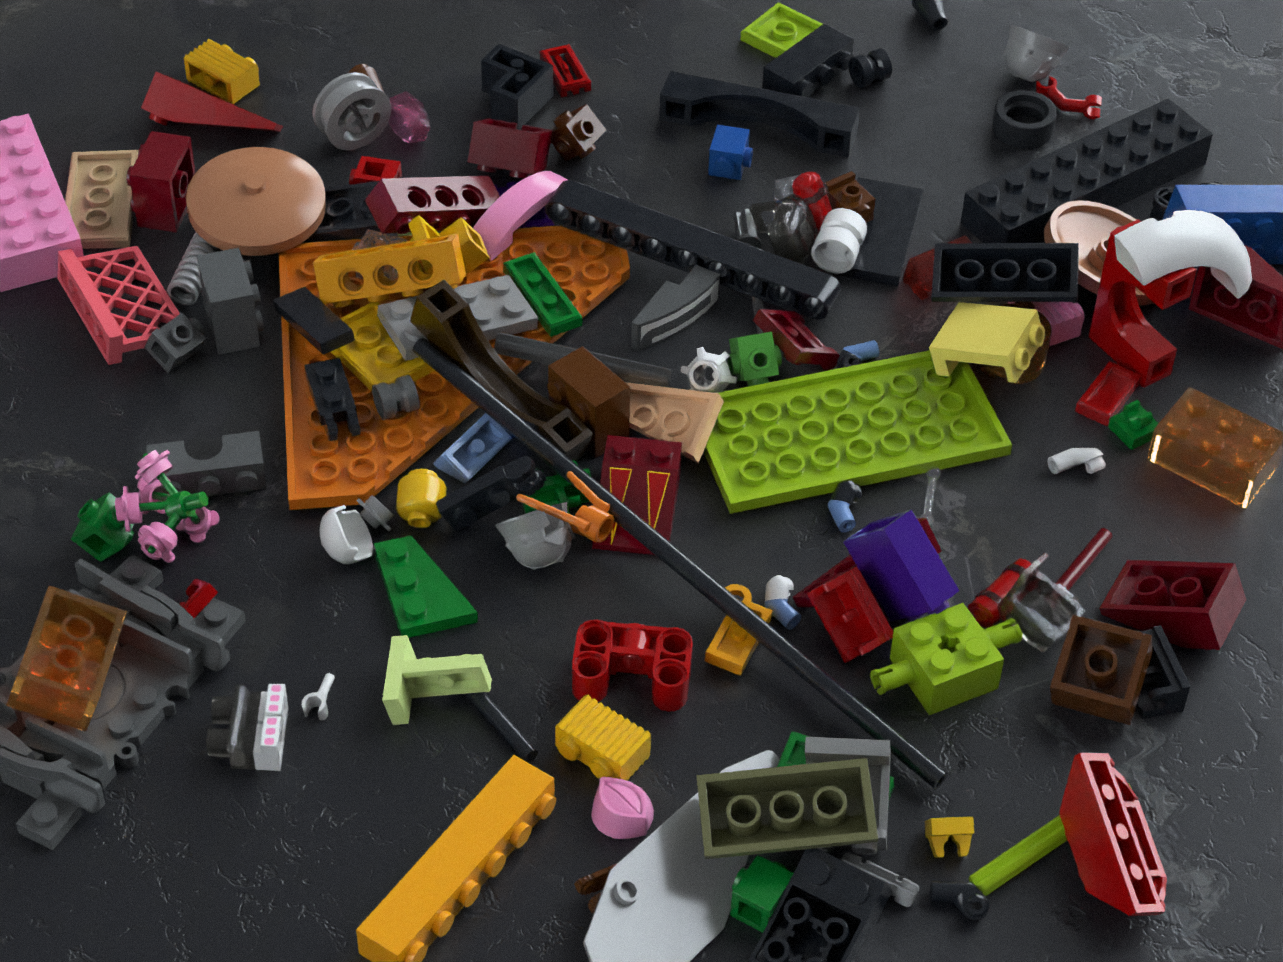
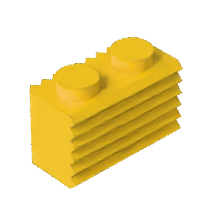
[184,38,260,104]
[555,694,651,781]

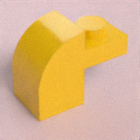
[408,215,489,274]

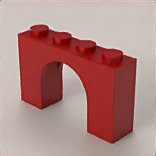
[1089,219,1196,388]

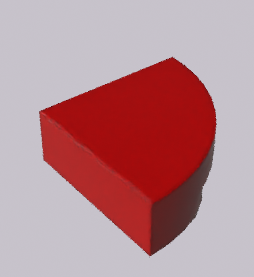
[180,579,218,618]

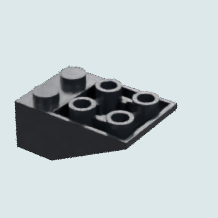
[749,848,892,962]

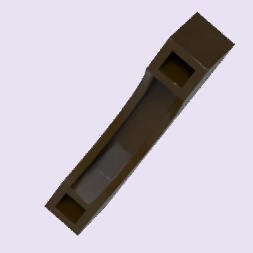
[410,280,593,474]

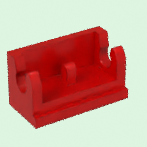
[806,567,893,663]

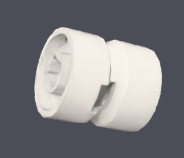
[811,208,867,274]

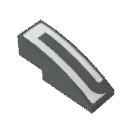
[631,265,720,350]

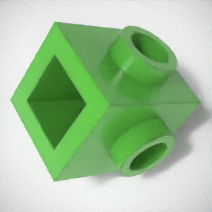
[727,332,782,387]

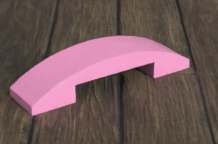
[473,171,567,261]

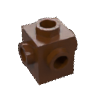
[551,104,606,161]

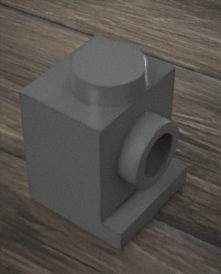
[144,313,206,374]

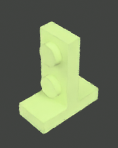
[382,635,492,725]

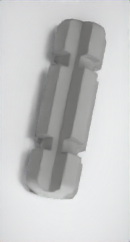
[840,852,919,907]

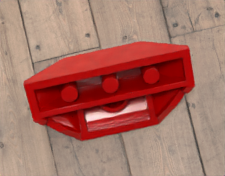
[1059,753,1167,916]

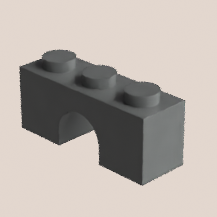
[146,431,267,497]

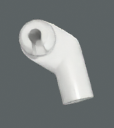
[1047,448,1106,474]

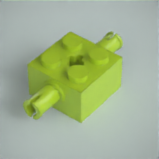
[870,603,1022,715]

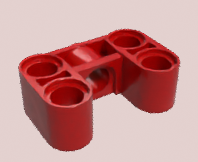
[572,619,693,712]

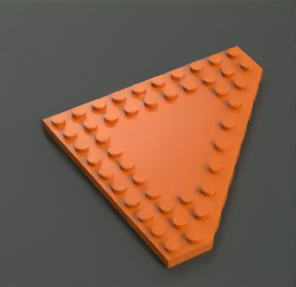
[279,226,630,510]

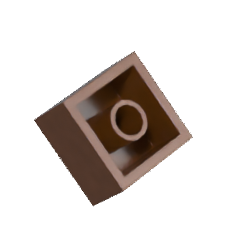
[547,346,630,458]
[1050,614,1152,725]

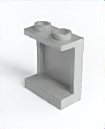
[805,737,891,855]

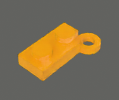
[704,584,773,676]

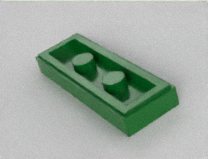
[503,252,582,337]

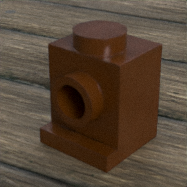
[824,171,876,223]

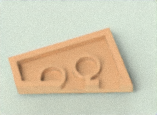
[625,382,724,464]

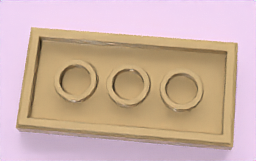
[65,150,139,249]

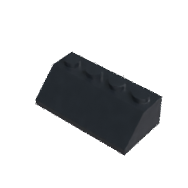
[931,243,1079,302]

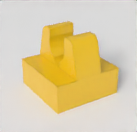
[925,817,974,858]

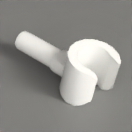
[301,673,335,720]

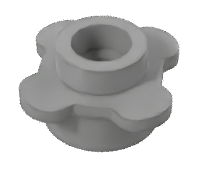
[356,495,394,531]

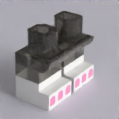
[206,684,288,771]

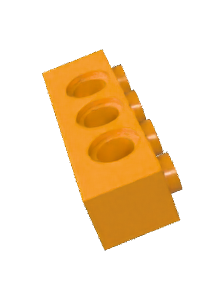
[313,233,466,308]

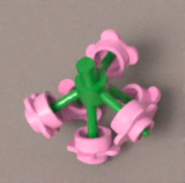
[113,450,220,563]

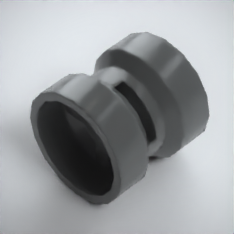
[372,375,420,420]

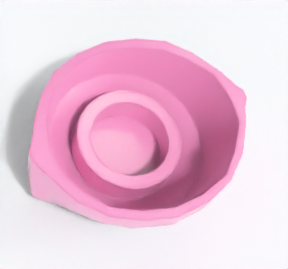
[591,777,654,839]

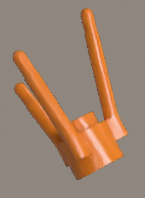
[516,471,614,543]

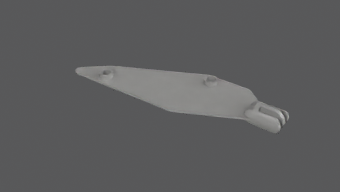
[583,750,779,962]

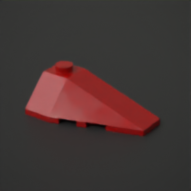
[141,72,283,132]

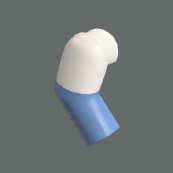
[764,575,801,630]

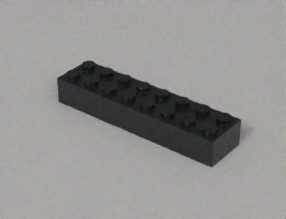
[960,98,1213,243]

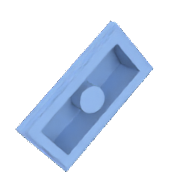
[433,413,512,484]

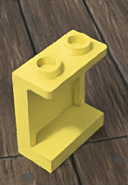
[929,302,1045,383]

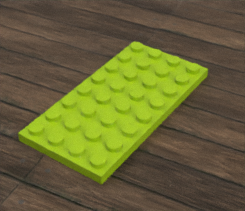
[703,350,1012,514]

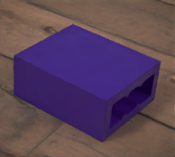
[843,510,959,622]

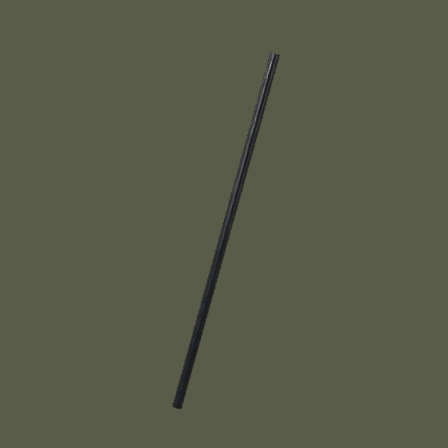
[413,338,948,789]

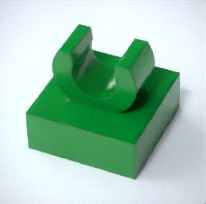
[1108,400,1162,450]

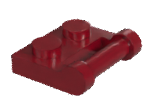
[753,309,840,371]

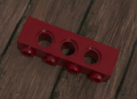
[365,176,500,234]

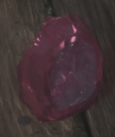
[388,91,431,144]

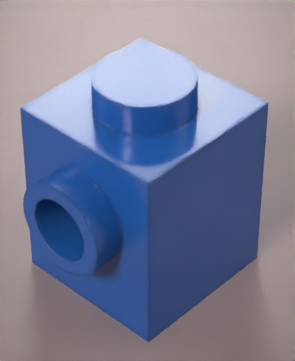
[708,124,753,180]

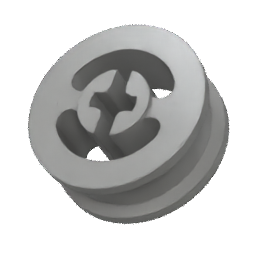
[313,72,391,151]

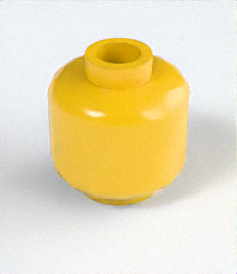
[396,469,447,528]

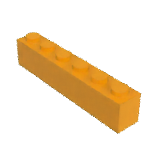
[356,755,556,962]

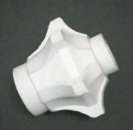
[681,347,737,393]

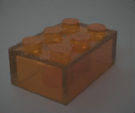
[1147,387,1283,509]
[6,586,127,731]

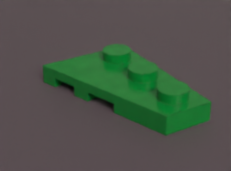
[374,536,478,638]

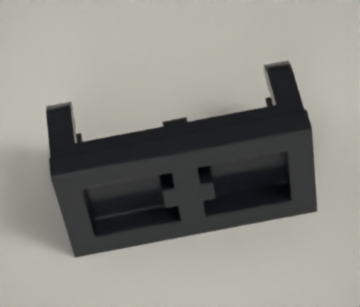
[1136,625,1190,719]

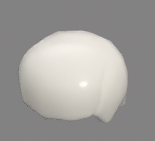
[320,505,373,565]

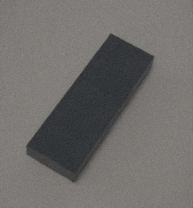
[273,286,355,354]

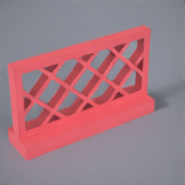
[57,246,180,365]

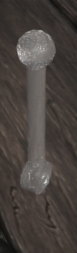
[919,466,941,528]

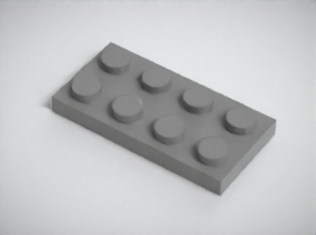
[377,275,538,361]

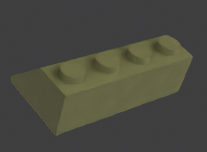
[696,758,878,859]

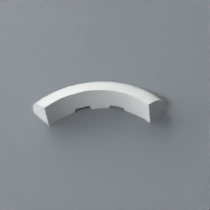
[1114,210,1252,299]

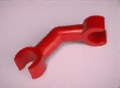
[1036,76,1102,119]

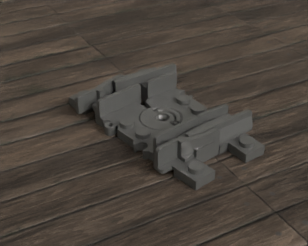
[0,554,246,850]

